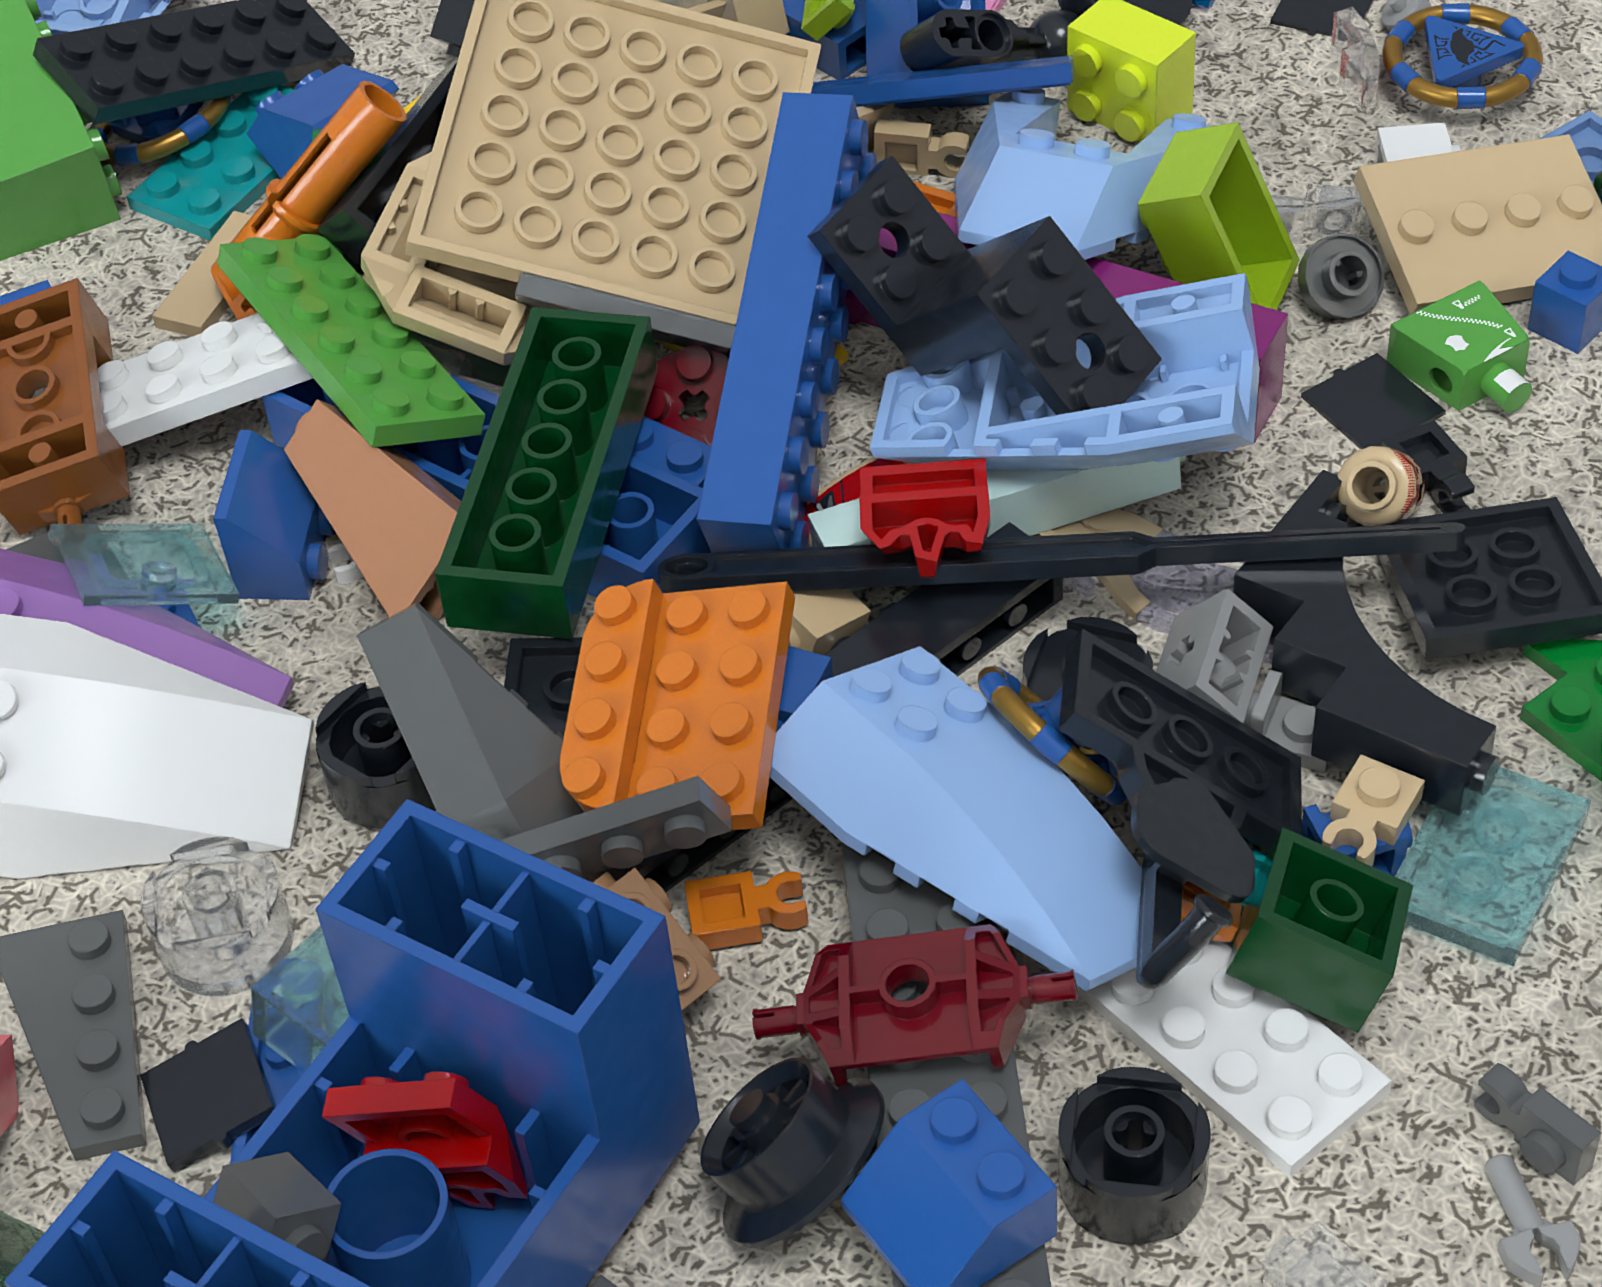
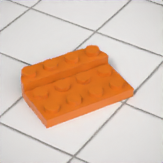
[560,579,796,830]

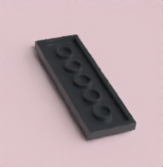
[33,0,355,125]

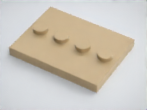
[1354,134,1602,314]

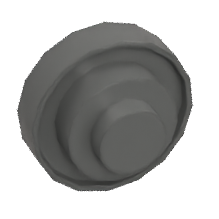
[1297,233,1385,320]

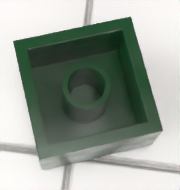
[1225,827,1413,1033]

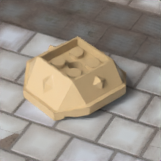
[361,152,531,365]

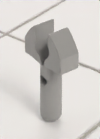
[1485,1154,1581,1287]

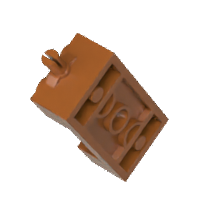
[0,278,130,548]

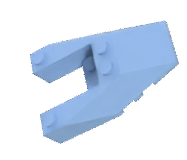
[953,88,1211,260]

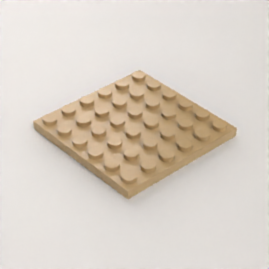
[405,0,821,326]

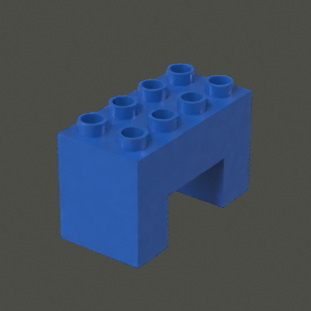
[4,799,700,1287]

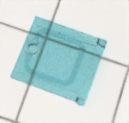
[48,523,239,606]

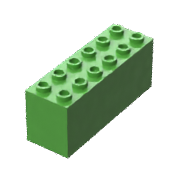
[0,0,122,261]

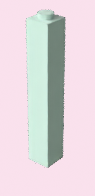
[807,456,1187,593]

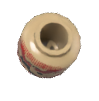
[1338,446,1425,526]

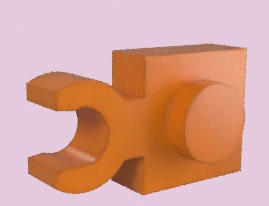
[684,871,809,950]

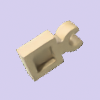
[874,119,970,178]
[1322,755,1425,866]

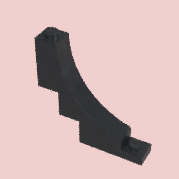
[1233,470,1500,816]

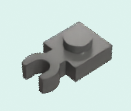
[1474,1063,1602,1186]

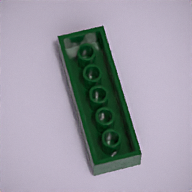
[435,307,658,639]

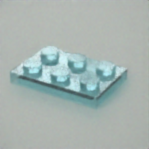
[1395,767,1591,966]

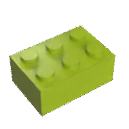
[1137,122,1300,310]

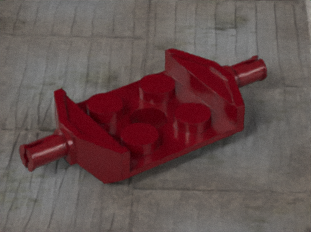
[752,924,1078,1087]

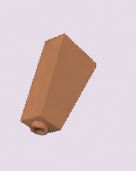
[284,399,461,620]

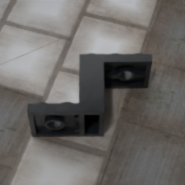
[807,156,1162,415]

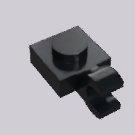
[1381,421,1475,513]

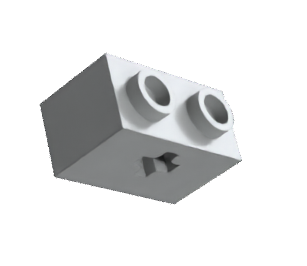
[1156,588,1273,723]

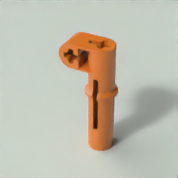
[211,81,406,320]

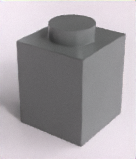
[213,1152,342,1263]

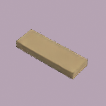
[152,211,252,337]

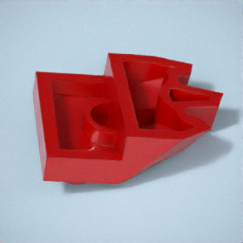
[859,458,991,577]
[322,1072,527,1209]

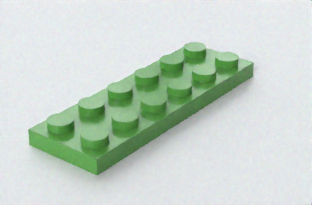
[217,234,486,448]

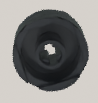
[315,682,436,829]
[1058,1067,1211,1244]

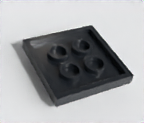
[1377,497,1602,660]

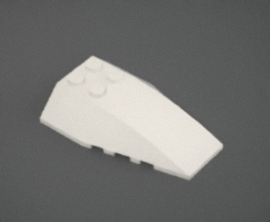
[0,614,314,879]

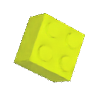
[1067,0,1196,142]

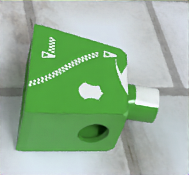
[1386,280,1532,413]

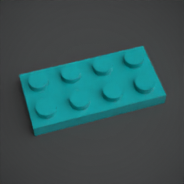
[126,84,295,241]

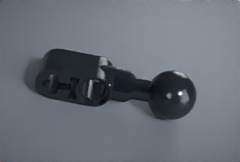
[900,9,1079,72]

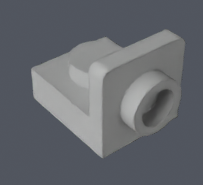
[1244,670,1329,773]

